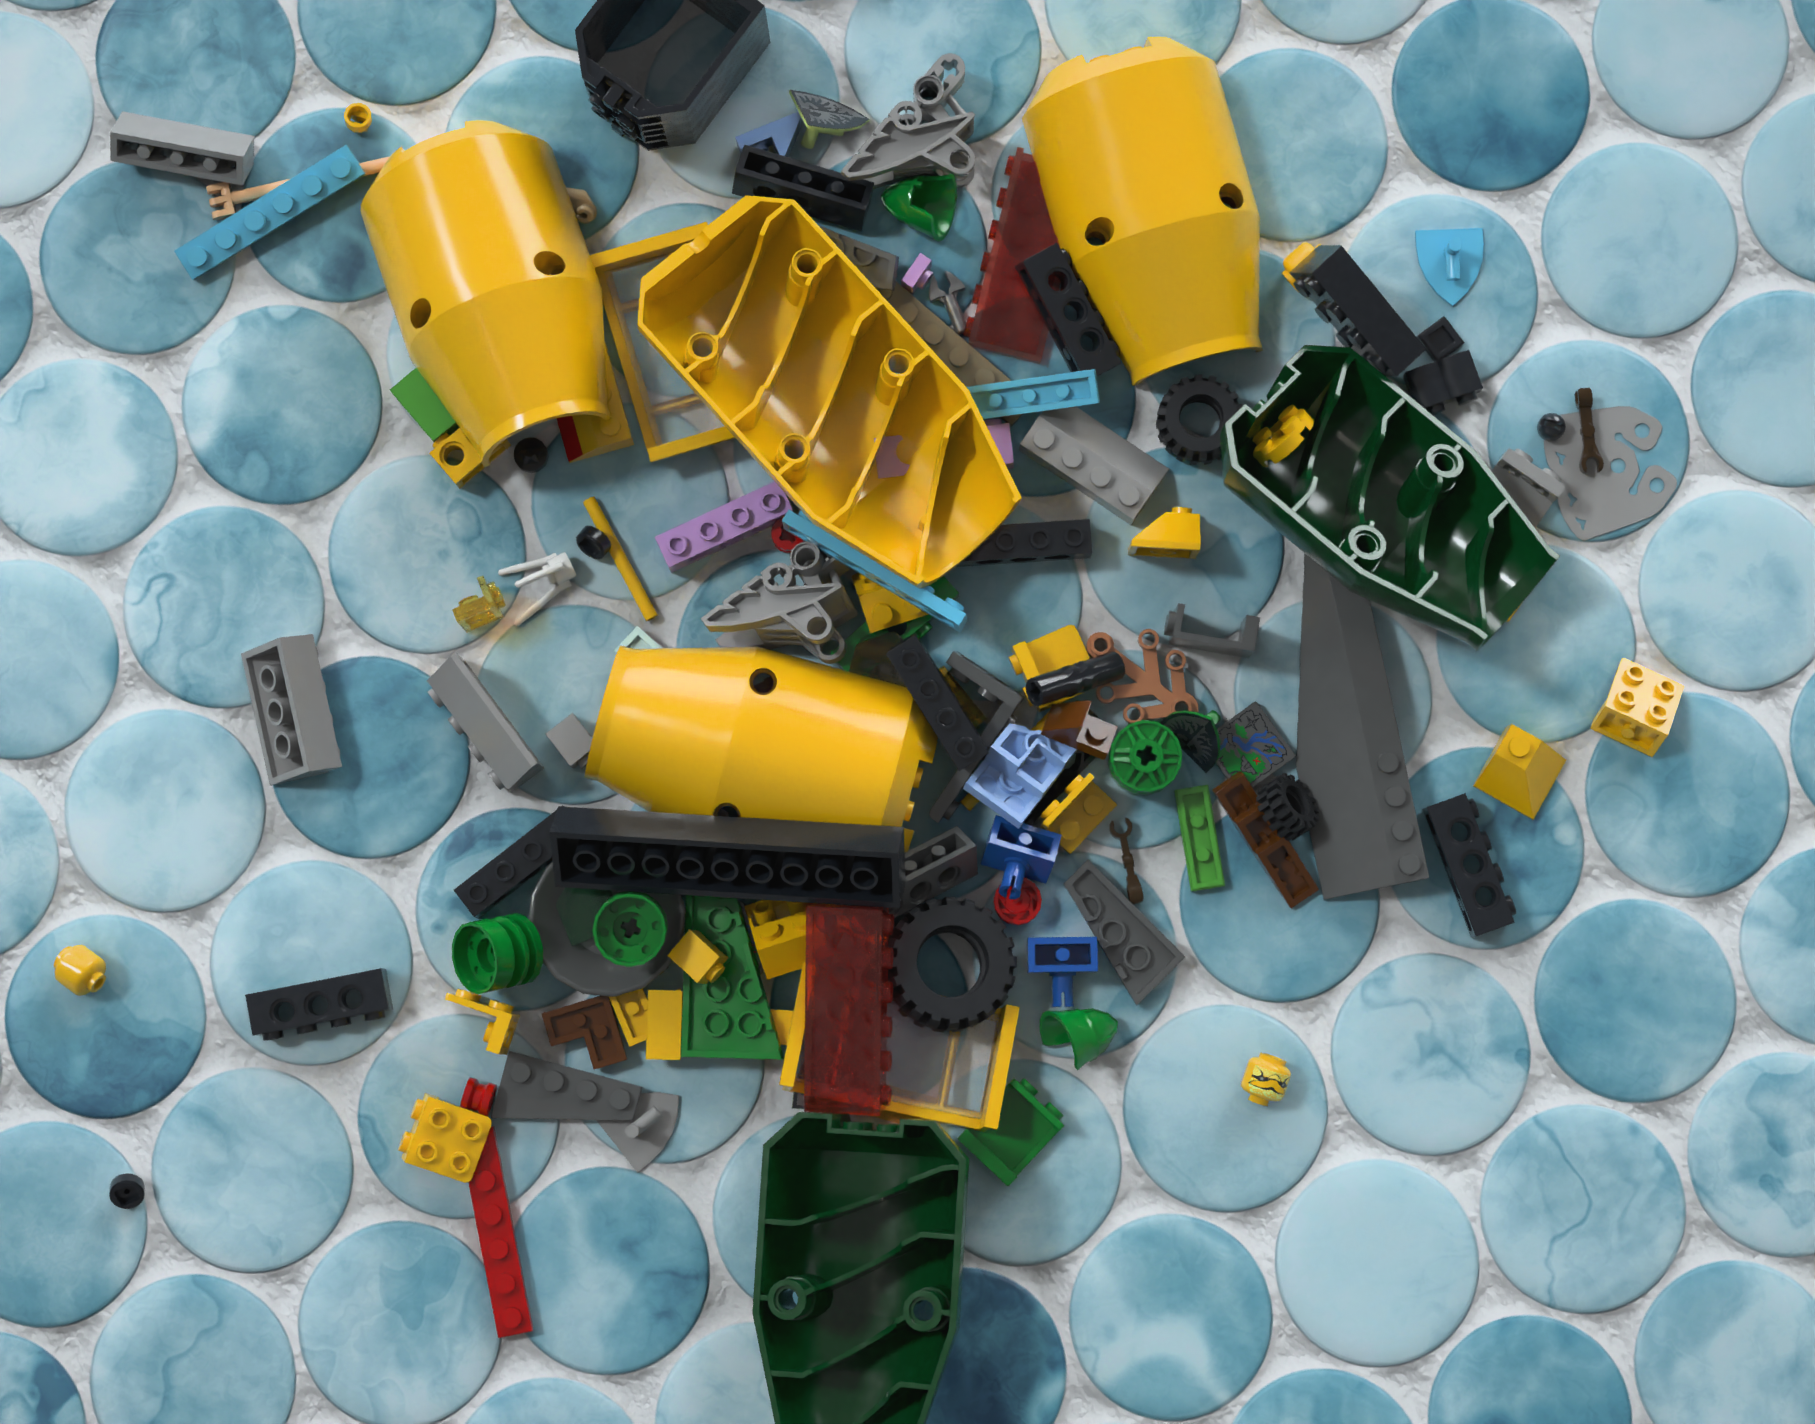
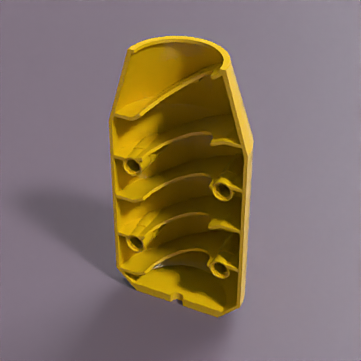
[637,195,1022,589]

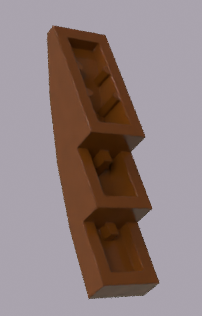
[1212,771,1319,908]

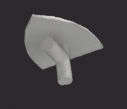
[596,1092,679,1173]

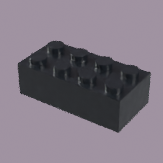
[1289,245,1426,377]

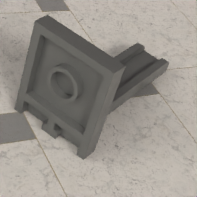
[929,651,1025,823]

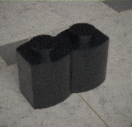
[1403,350,1483,415]

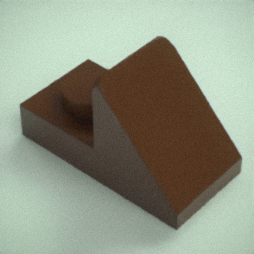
[1041,700,1118,760]

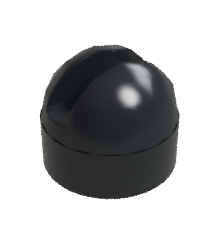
[1537,413,1566,441]

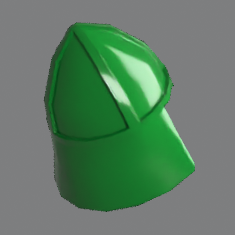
[881,174,957,242]
[1040,1008,1118,1070]

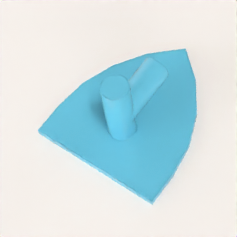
[1415,228,1484,307]

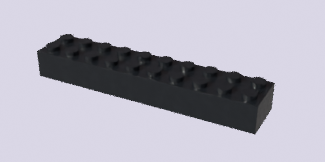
[549,806,906,908]

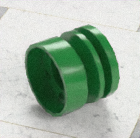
[1107,720,1182,796]
[592,891,668,967]
[452,913,543,994]

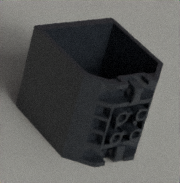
[575,0,771,151]

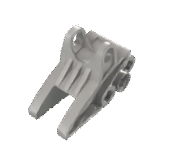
[841,53,975,189]
[700,542,858,664]

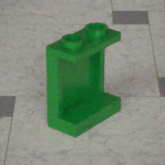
[957,1078,1065,1186]

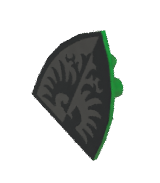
[1160,710,1221,773]

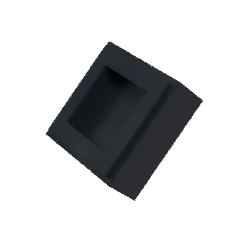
[1417,316,1465,362]

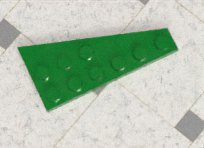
[681,895,784,1060]

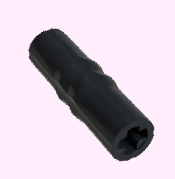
[1026,652,1125,706]

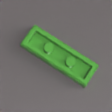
[1174,785,1225,892]

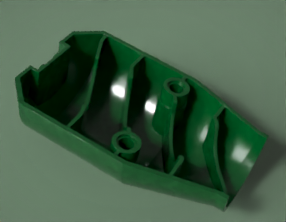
[1220,345,1560,651]
[752,1112,970,1424]

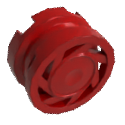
[993,878,1042,925]

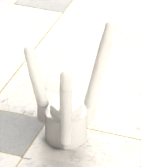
[498,552,577,626]

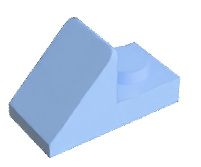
[735,112,802,157]

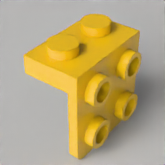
[852,572,928,633]
[1008,625,1094,712]
[398,1093,492,1183]

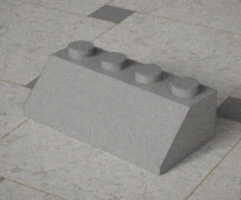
[1019,406,1169,525]
[241,634,342,786]
[427,653,544,793]

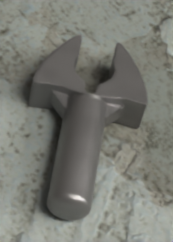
[929,271,968,335]

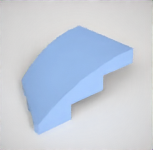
[963,723,1077,829]

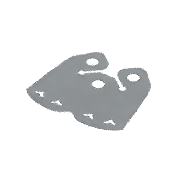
[1544,406,1677,541]

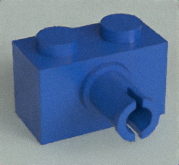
[980,815,1062,899]
[1027,937,1098,1007]

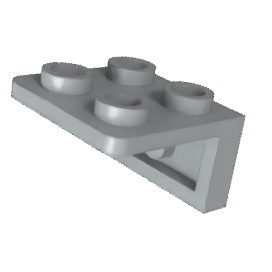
[1492,448,1566,528]

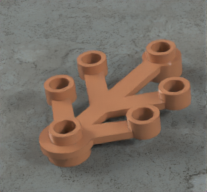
[1086,629,1198,724]

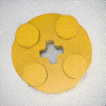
[1252,405,1314,467]

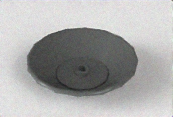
[529,862,686,997]

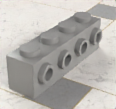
[110,111,254,186]

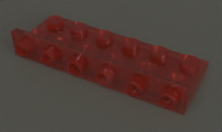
[964,147,1061,364]
[804,904,894,1116]

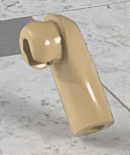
[566,187,597,224]

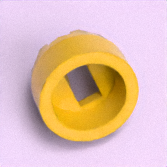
[344,103,372,133]

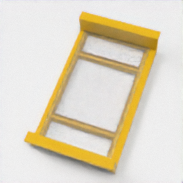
[589,222,735,463]
[779,962,1020,1132]

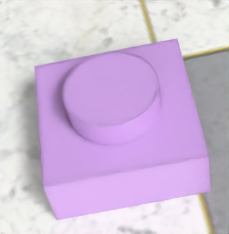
[901,253,933,295]

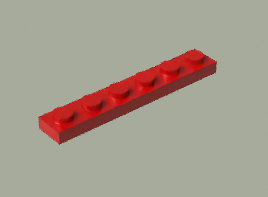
[468,1126,534,1338]

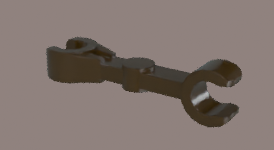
[1574,388,1604,474]
[1109,818,1144,904]

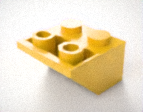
[744,900,833,980]

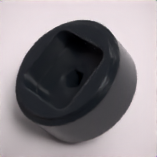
[514,437,549,473]
[576,526,611,559]
[109,1173,145,1209]

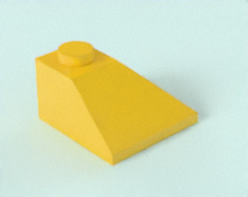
[1128,507,1201,559]
[1473,724,1566,820]

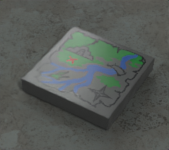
[1216,701,1296,788]

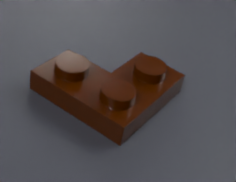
[541,996,628,1070]

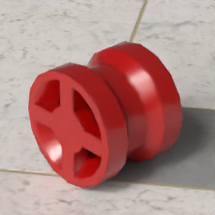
[771,517,805,554]
[460,1077,497,1116]

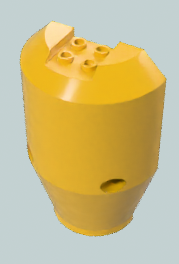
[1022,37,1263,386]
[360,120,612,467]
[585,645,938,852]

